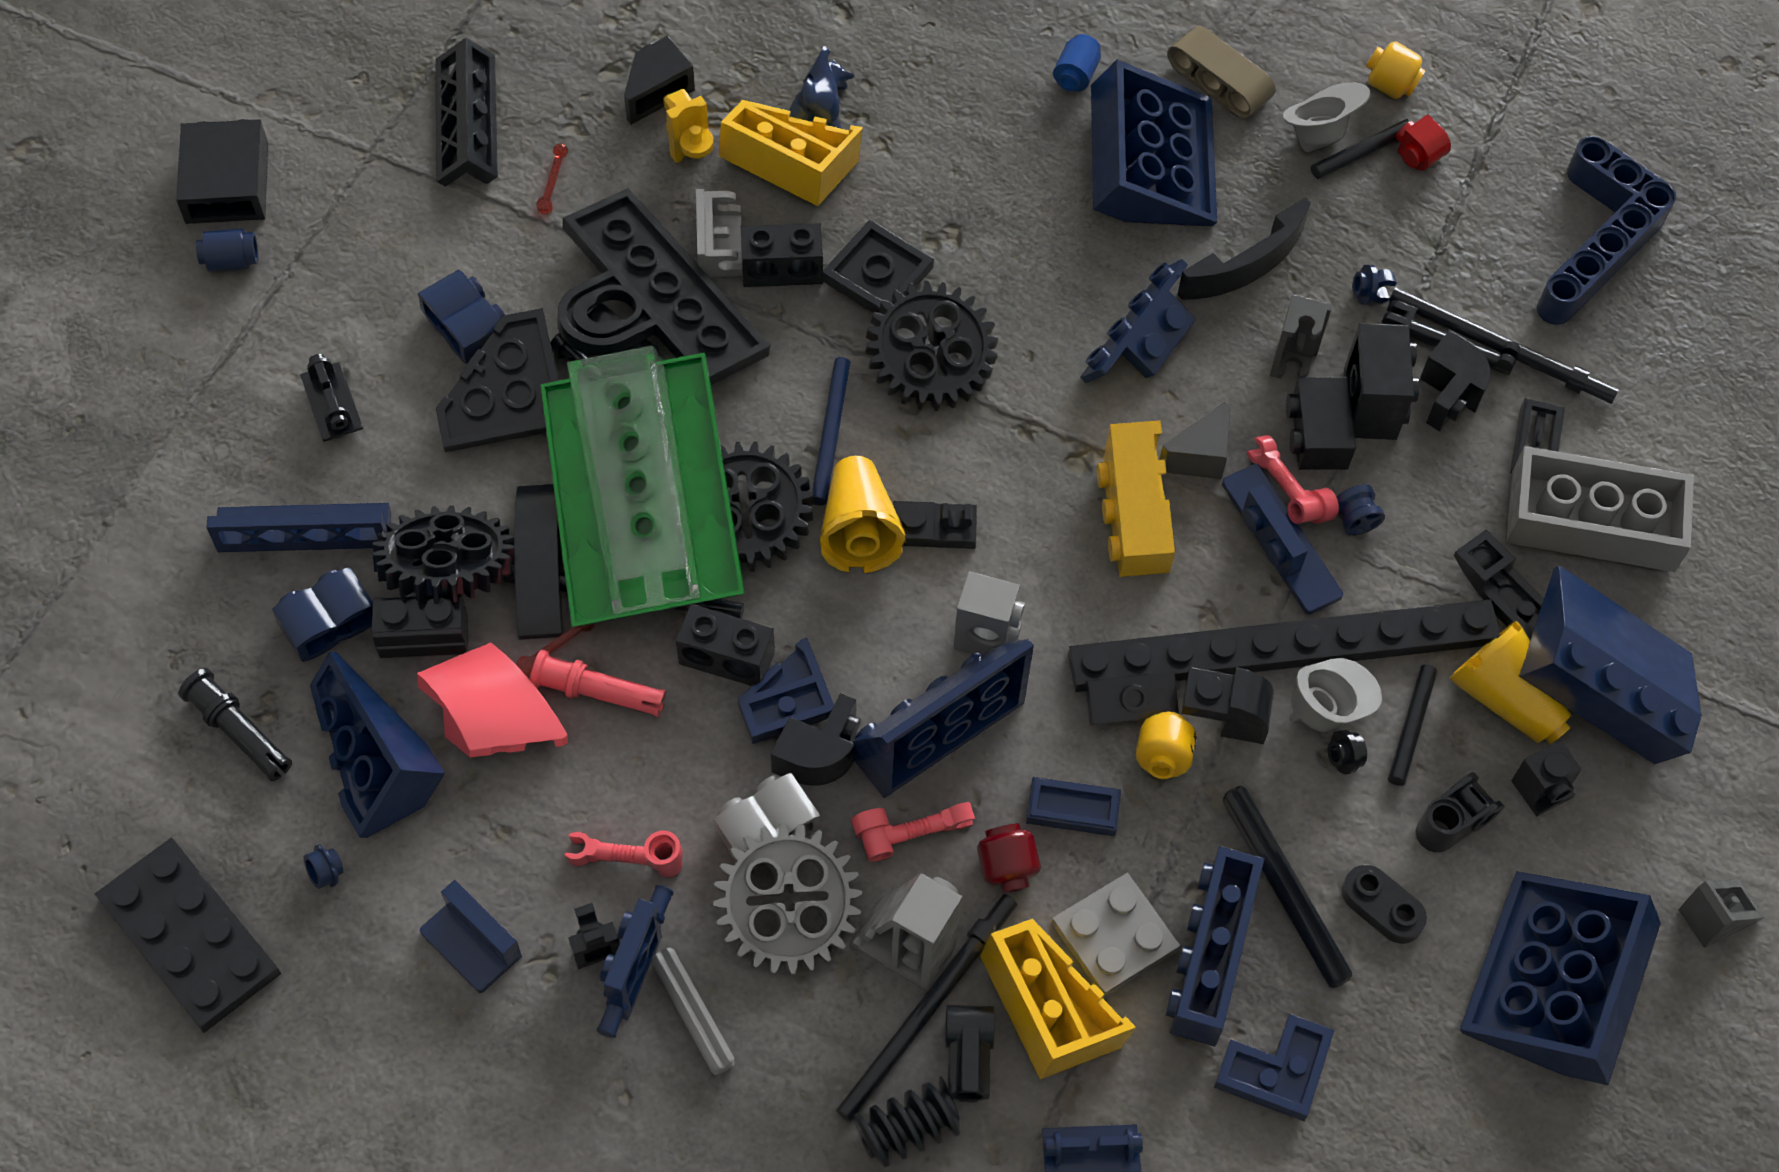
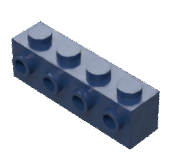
[1165,846,1264,1047]

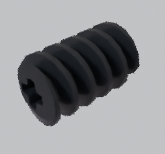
[853,1076,960,1168]

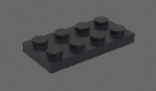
[95,837,281,1033]

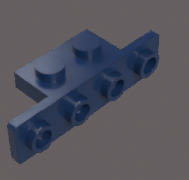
[1080,259,1196,383]
[1222,464,1343,615]

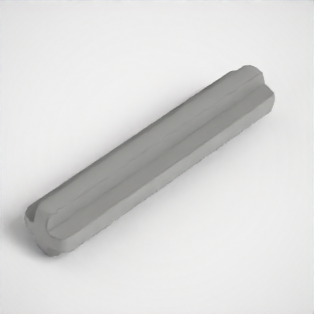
[652,948,735,1075]

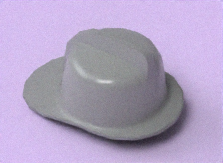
[1283,82,1370,152]
[1290,658,1382,733]

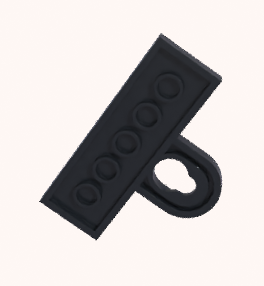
[557,188,771,385]

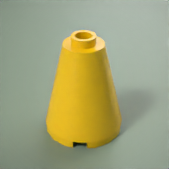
[820,456,905,573]
[1449,621,1571,744]

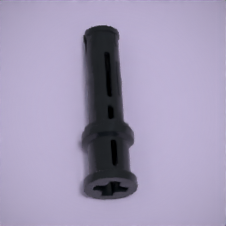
[178,668,292,781]

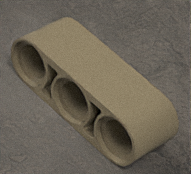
[1167,26,1276,119]

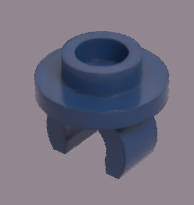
[1352,264,1397,305]

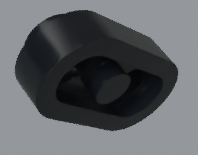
[1342,865,1427,944]

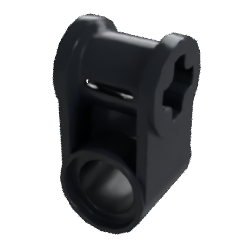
[1416,772,1505,852]

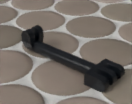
[1382,300,1521,375]

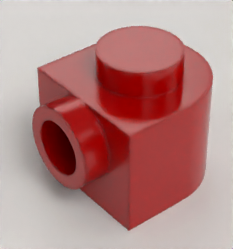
[1396,114,1451,171]

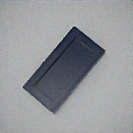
[1026,777,1121,836]

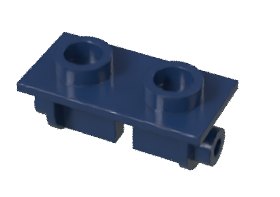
[1042,1124,1143,1172]

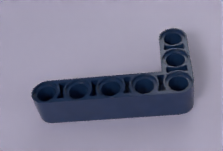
[1537,136,1676,325]

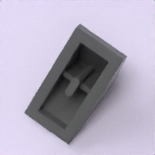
[1159,402,1230,479]
[1679,879,1765,948]

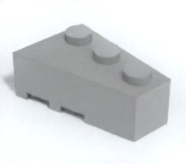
[849,873,963,990]

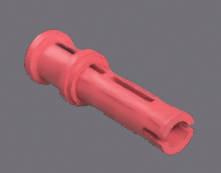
[530,650,666,717]

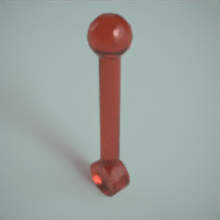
[536,143,568,214]
[516,624,595,675]

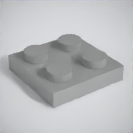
[1051,872,1180,998]

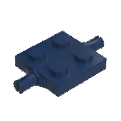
[597,885,674,1038]

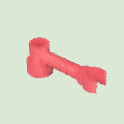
[1247,435,1339,524]
[851,802,975,862]
[564,831,683,878]

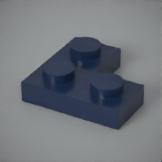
[1214,1014,1335,1121]

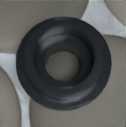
[1327,730,1367,775]

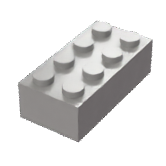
[1506,446,1694,572]

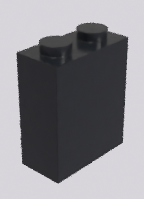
[176,119,269,224]

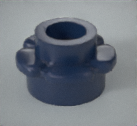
[303,844,343,889]

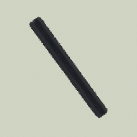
[1223,786,1352,988]

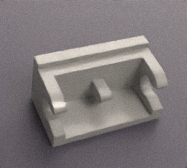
[696,189,743,277]

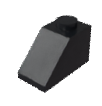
[624,36,695,125]

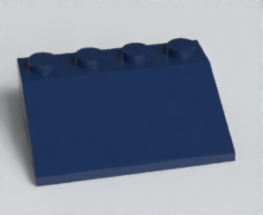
[1091,59,1217,227]
[1519,566,1702,764]
[853,639,1034,798]
[1460,871,1661,1086]

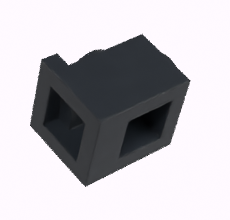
[1511,740,1582,817]

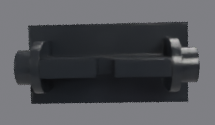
[300,354,363,442]

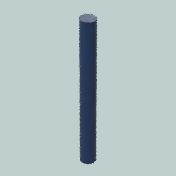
[812,357,851,506]

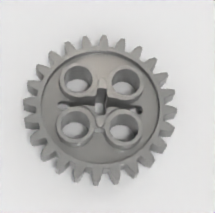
[711,823,862,974]

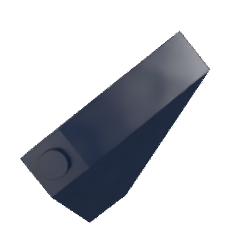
[310,652,445,838]

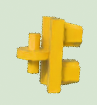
[663,89,714,163]

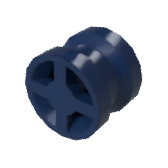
[1336,484,1385,535]

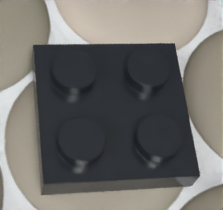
[822,219,934,314]

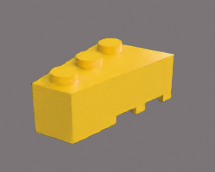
[719,100,863,206]
[1096,420,1175,577]
[980,919,1136,1080]

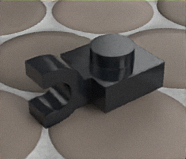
[568,902,620,969]

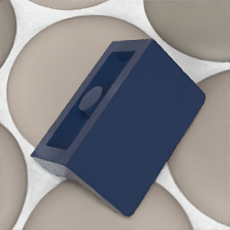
[420,880,522,993]

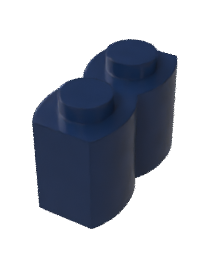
[418,269,505,364]
[272,567,373,662]

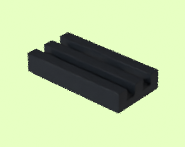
[1510,398,1565,474]

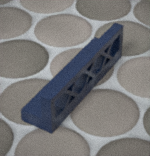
[206,503,391,553]

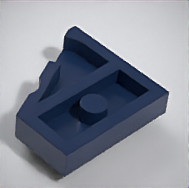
[738,638,834,744]

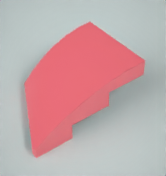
[417,642,568,758]

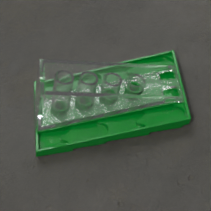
[540,346,745,627]

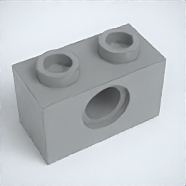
[953,571,1025,654]

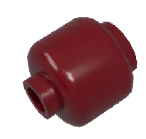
[977,823,1041,893]

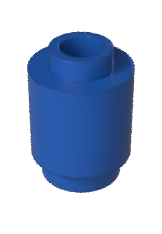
[1053,34,1101,92]

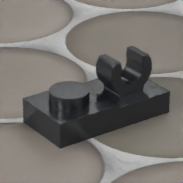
[893,501,977,549]

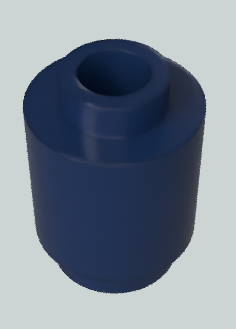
[196,229,259,272]

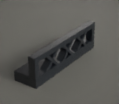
[435,37,498,187]

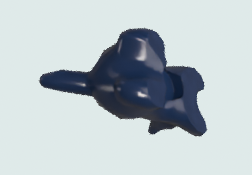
[789,46,855,129]

